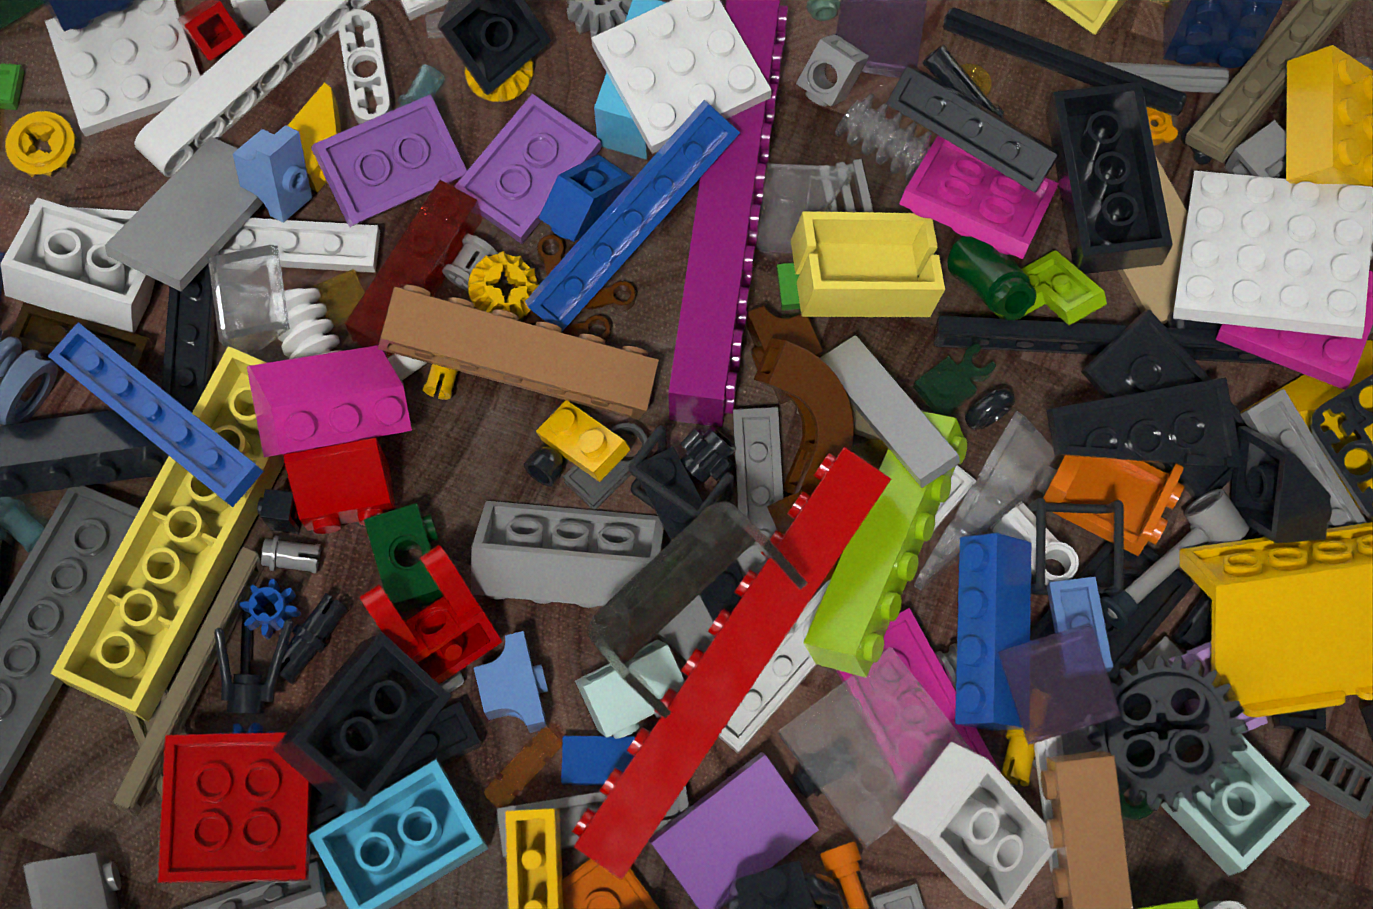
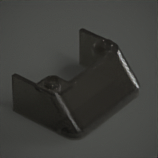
[588,501,807,719]

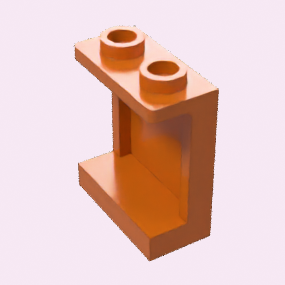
[1043,456,1185,556]

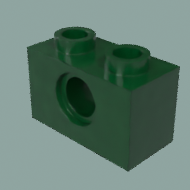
[364,503,443,614]

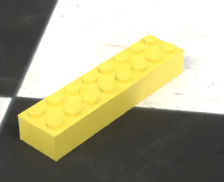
[51,346,288,722]

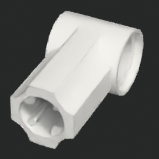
[992,503,1079,586]

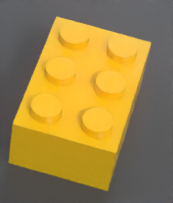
[1286,45,1373,187]

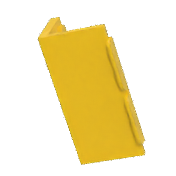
[1179,522,1373,717]

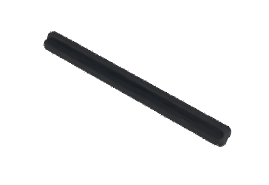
[943,7,1187,117]

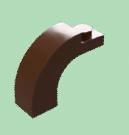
[754,338,854,496]

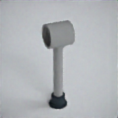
[1100,489,1249,629]

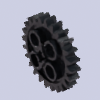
[1087,655,1248,812]

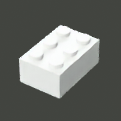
[892,742,1055,909]

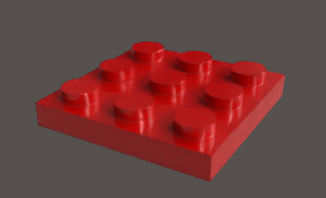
[158,733,312,884]

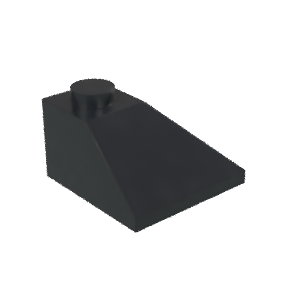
[437,0,552,95]
[1230,426,1332,543]

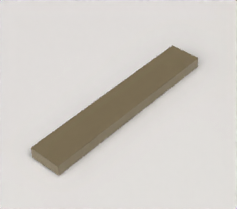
[1185,0,1358,163]
[113,547,263,817]

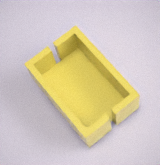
[791,211,945,317]

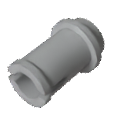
[261,535,321,573]

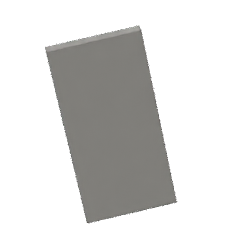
[105,137,263,291]

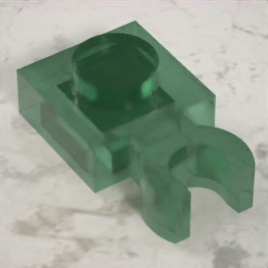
[913,344,996,416]

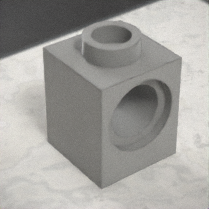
[796,34,870,107]

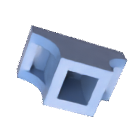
[232,125,312,223]
[474,631,548,733]

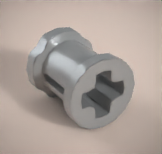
[442,234,498,291]

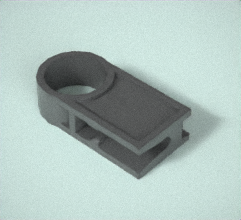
[563,423,648,510]

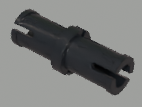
[269,593,349,685]

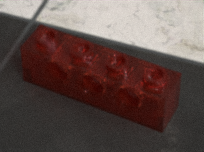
[345,180,483,358]

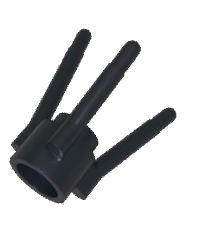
[214,610,294,713]

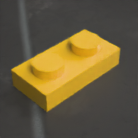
[536,400,630,482]

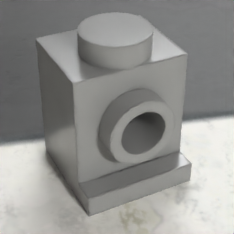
[1224,120,1286,178]

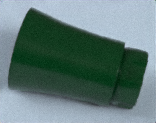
[947,236,1037,321]

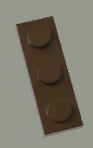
[10,302,153,372]

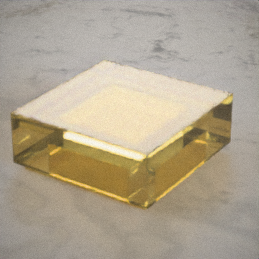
[313,269,372,328]

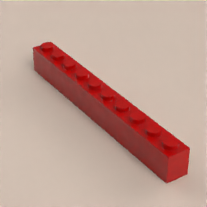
[572,447,891,880]

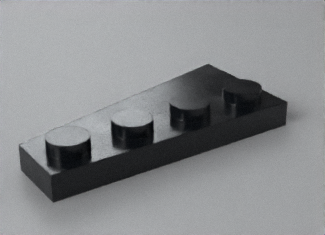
[1046,377,1243,468]

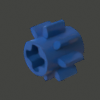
[239,579,301,640]

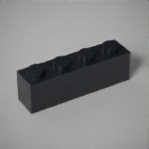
[0,410,169,498]

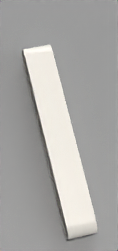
[134,0,371,177]

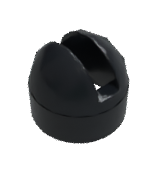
[524,447,563,487]

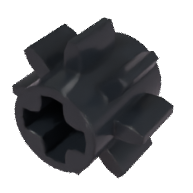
[680,427,736,483]

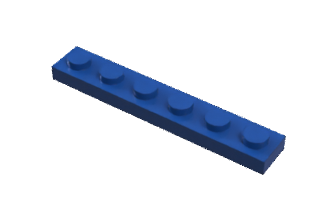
[525,100,740,331]
[48,322,264,508]

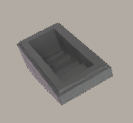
[1279,727,1373,819]

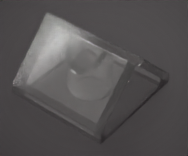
[208,245,290,356]

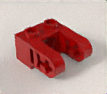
[359,545,502,684]

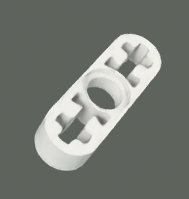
[338,9,393,124]

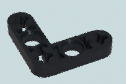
[1310,374,1373,521]

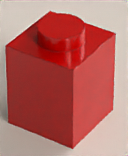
[177,0,245,61]

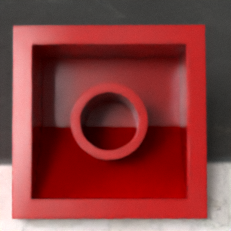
[283,438,396,534]

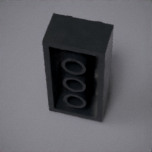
[1046,82,1173,274]

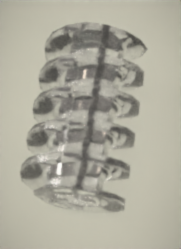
[835,93,932,182]

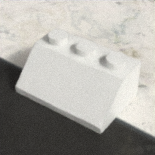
[0,198,156,333]

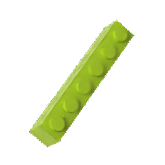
[803,411,967,678]

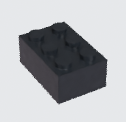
[273,632,451,813]

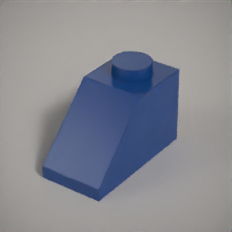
[539,155,633,242]

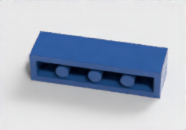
[955,533,1032,730]

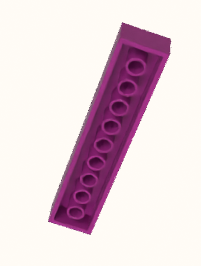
[668,0,788,427]

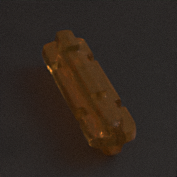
[484,727,562,808]

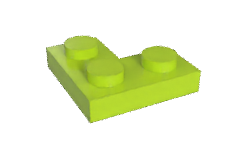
[985,250,1107,325]

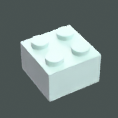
[1161,734,1310,876]

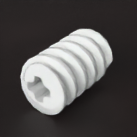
[264,288,342,359]

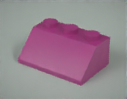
[247,345,412,458]

